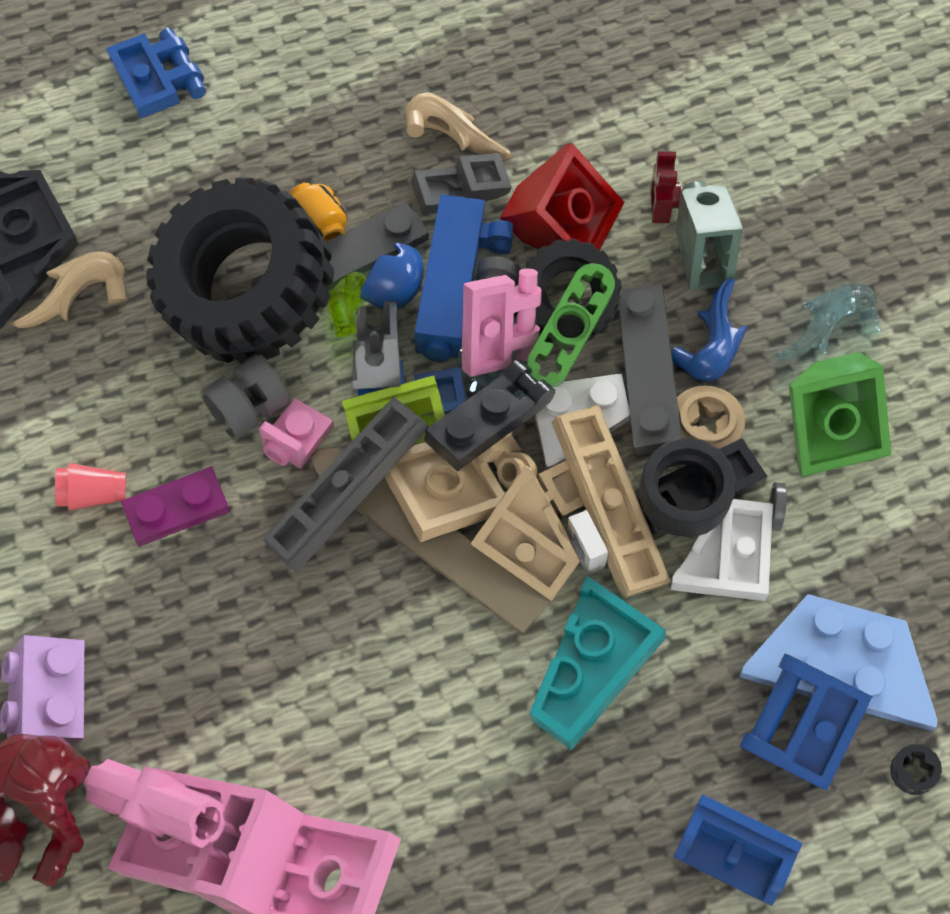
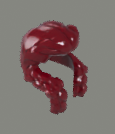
[0,734,91,887]

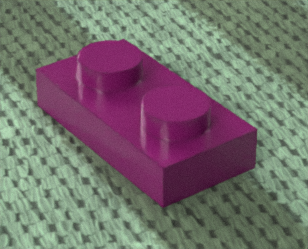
[121,466,230,547]

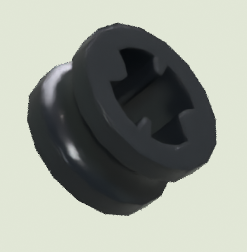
[890,744,942,795]

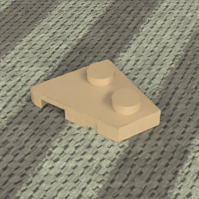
[471,465,581,601]

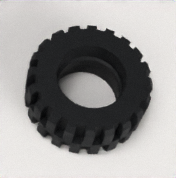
[146,177,334,364]

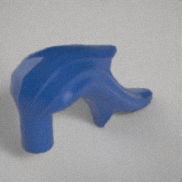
[672,278,747,383]

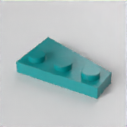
[530,575,666,750]

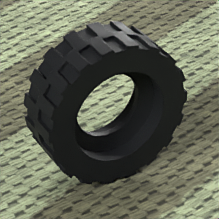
[525,239,621,342]

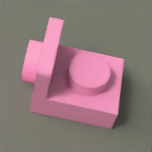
[259,398,334,469]

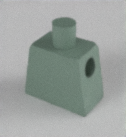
[676,181,743,290]

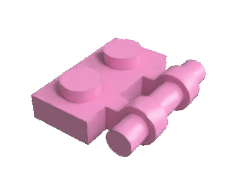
[462,269,542,377]

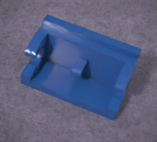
[673,794,803,906]

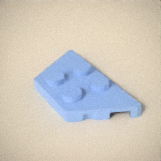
[740,594,938,732]

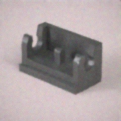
[352,301,401,389]

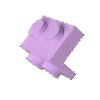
[0,635,84,743]

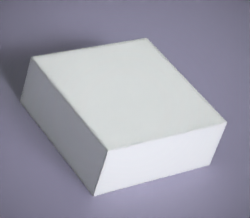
[567,510,608,576]

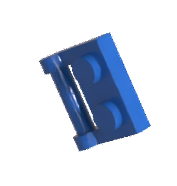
[739,653,873,791]

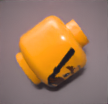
[289,183,348,242]

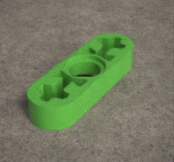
[527,263,615,387]

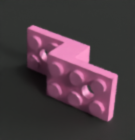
[108,768,401,914]

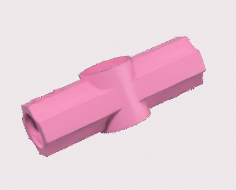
[83,759,226,849]

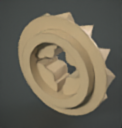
[677,386,745,449]

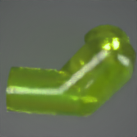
[327,271,367,338]

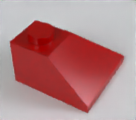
[500,143,625,251]

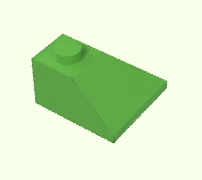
[789,352,891,477]

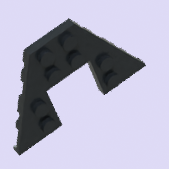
[0,170,78,329]

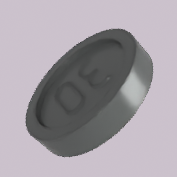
[769,482,787,531]

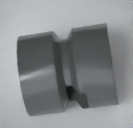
[200,354,291,442]

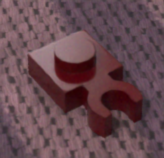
[650,151,681,223]

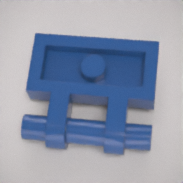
[106,28,206,119]

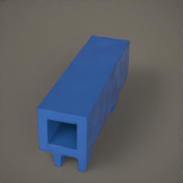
[415,195,513,362]

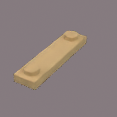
[551,405,671,600]

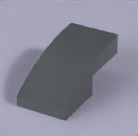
[411,153,512,216]

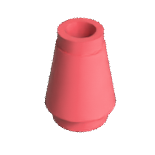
[55,463,126,511]

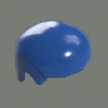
[360,243,424,310]

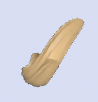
[405,92,511,160]
[12,251,126,328]

